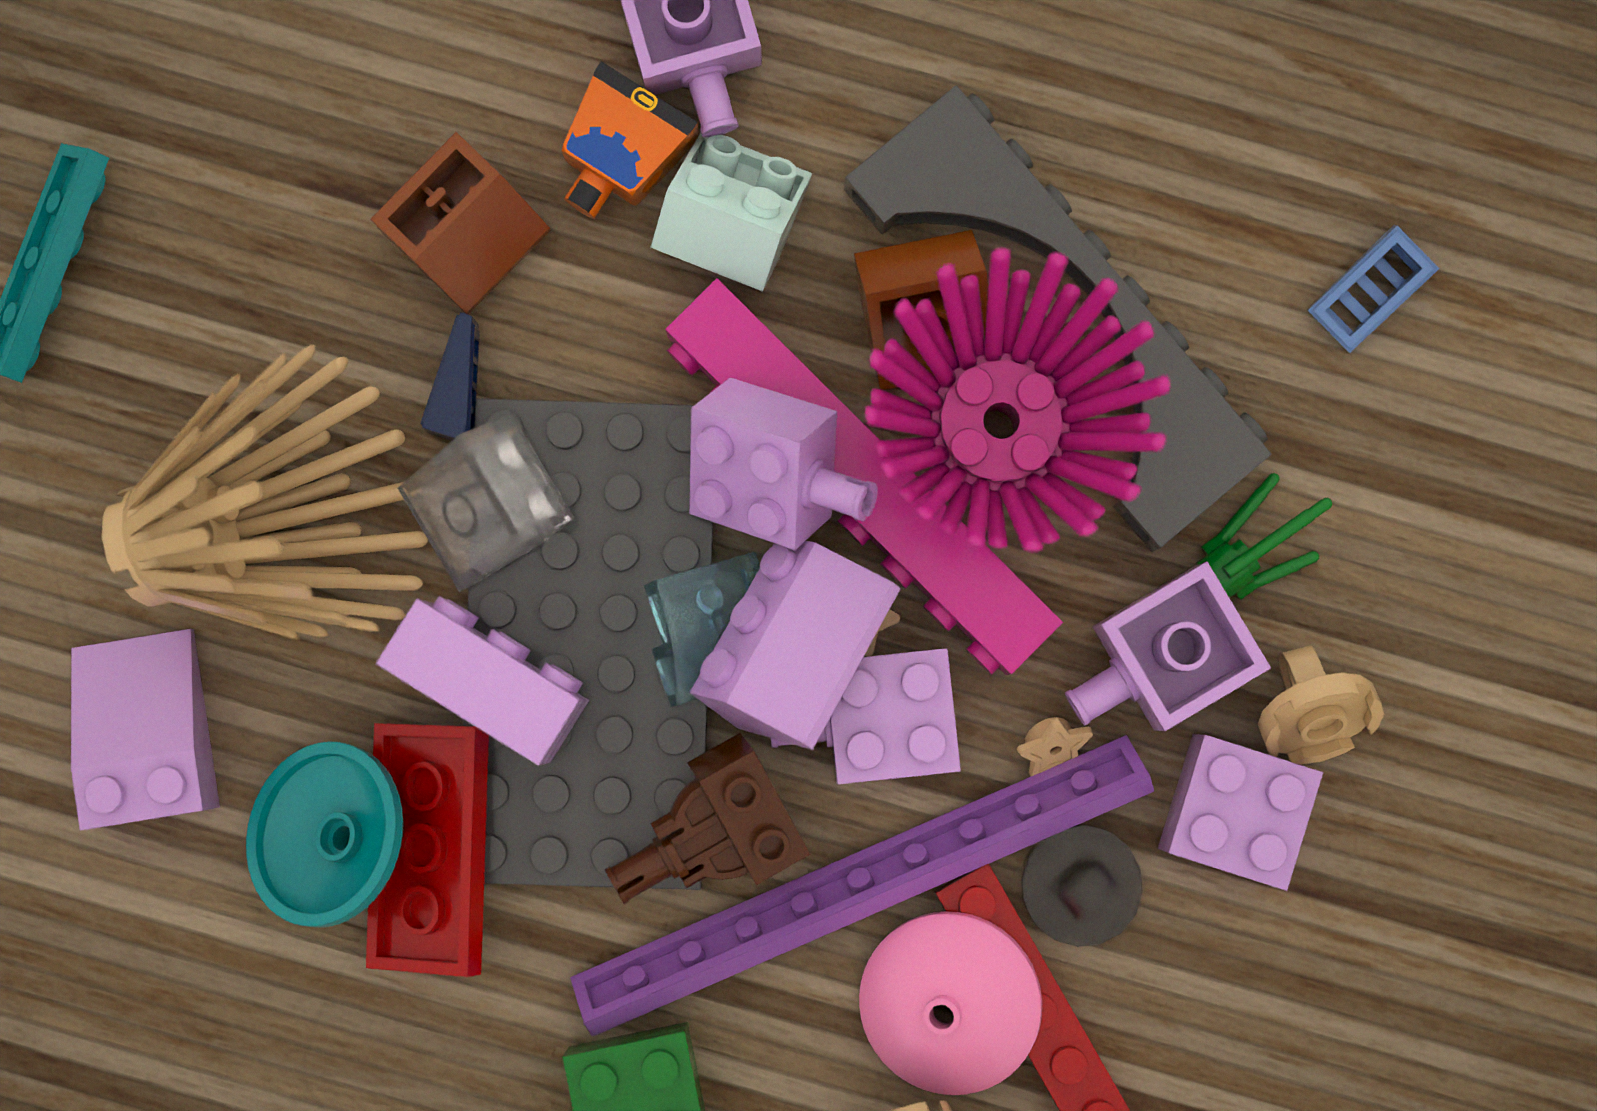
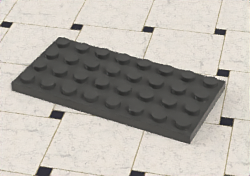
[463,398,713,890]

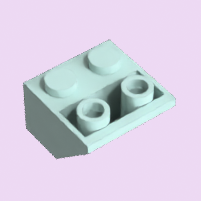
[651,133,813,292]

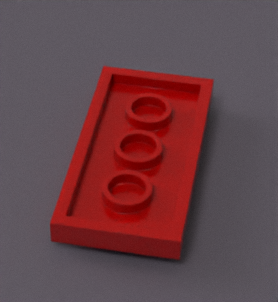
[366,723,489,977]

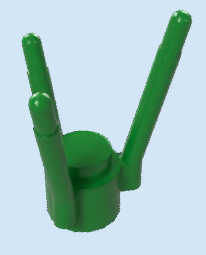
[1196,473,1333,600]

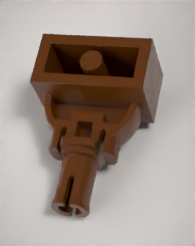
[605,733,810,904]

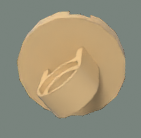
[1258,645,1384,765]

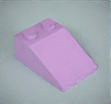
[71,629,220,830]

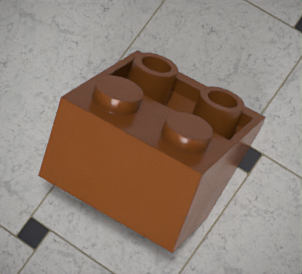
[371,132,551,314]

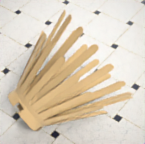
[102,345,428,640]

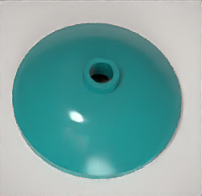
[246,742,403,928]

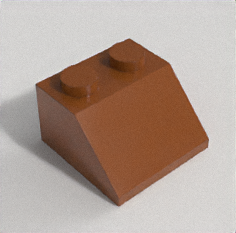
[854,230,988,390]

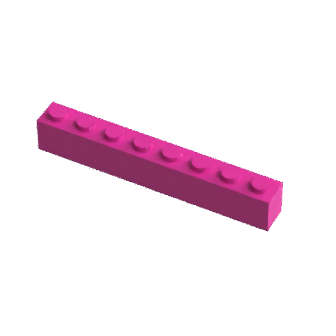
[665,278,1063,675]

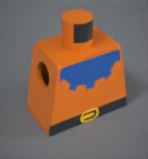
[561,61,699,219]

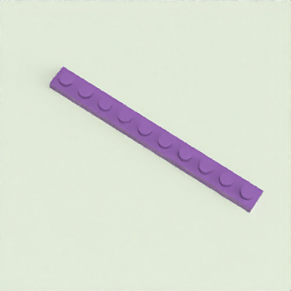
[570,735,1154,1037]

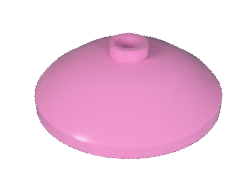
[859,911,1042,1095]

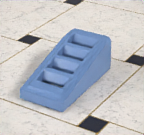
[1308,225,1440,353]

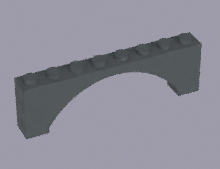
[844,85,1271,552]

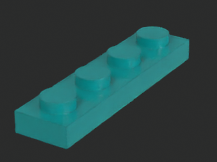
[0,143,109,383]

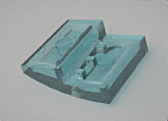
[644,552,760,707]

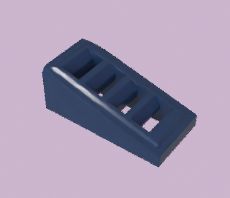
[420,312,480,447]

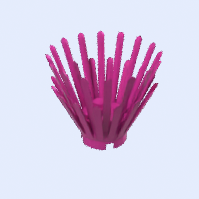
[865,248,1170,551]

